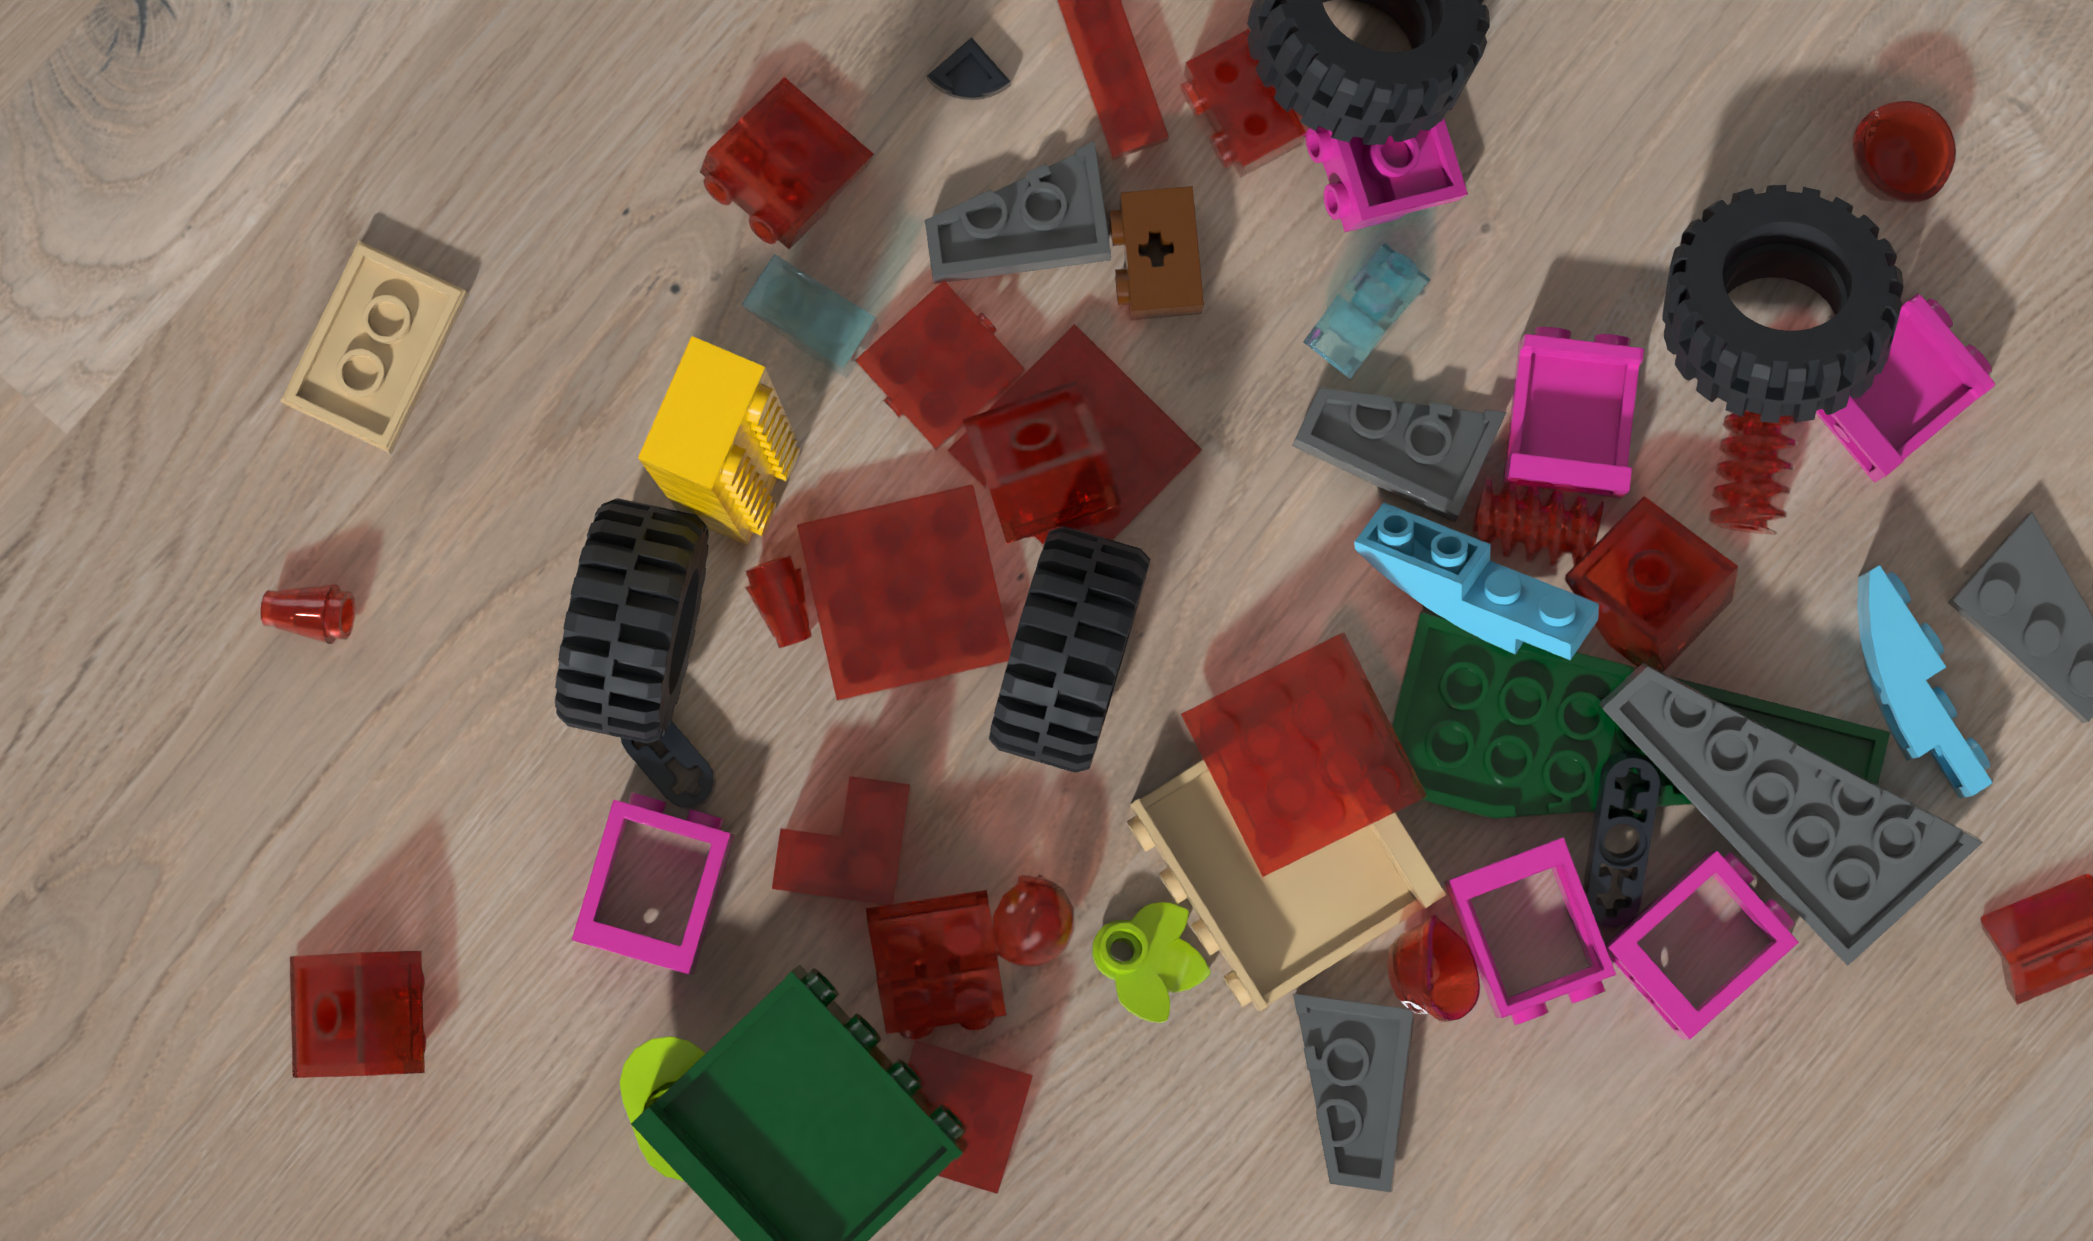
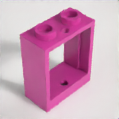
[572,792,735,975]
[1444,837,1616,1025]
[1605,851,1799,1040]

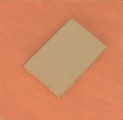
[280,241,469,454]

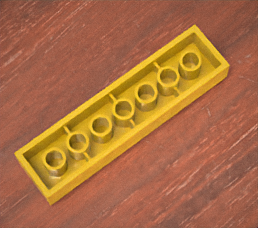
[638,336,800,545]

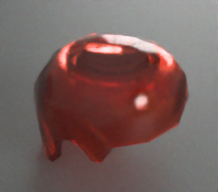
[993,874,1075,967]

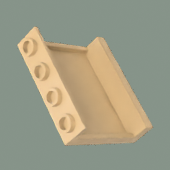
[1126,688,1446,1012]

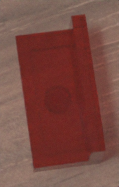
[1980,874,2093,1005]

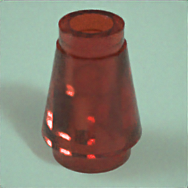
[745,555,813,648]
[260,584,356,644]

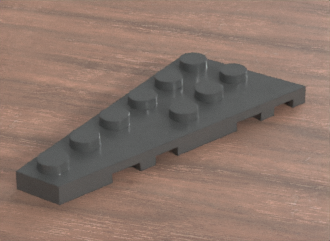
[1599,662,1983,966]

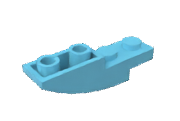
[1355,502,1599,660]
[1857,565,1993,799]

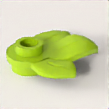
[1092,902,1211,1023]

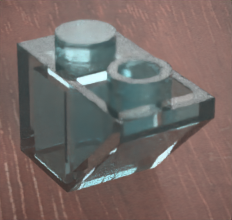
[1303,243,1431,379]
[742,254,879,379]

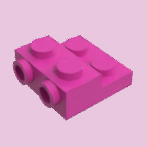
[1306,118,1468,233]

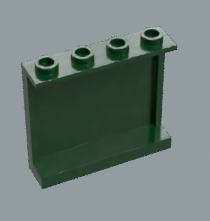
[631,965,969,1241]

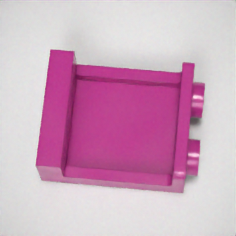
[1816,293,1996,483]
[1503,327,1645,498]

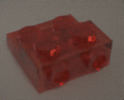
[700,77,874,250]
[866,890,1007,1039]

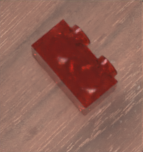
[1180,29,1307,178]

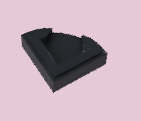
[927,37,1011,100]

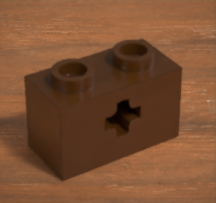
[1109,186,1204,320]

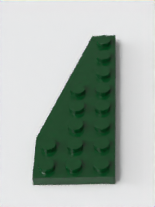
[1376,612,1890,819]

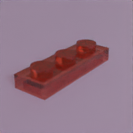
[1056,0,1169,160]

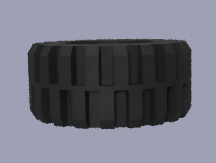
[1247,0,1490,145]
[1662,185,1904,423]
[555,498,709,743]
[989,526,1151,773]

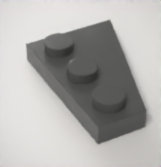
[925,141,1111,284]
[1292,387,1507,522]
[1948,512,2093,723]
[1293,994,1415,1192]

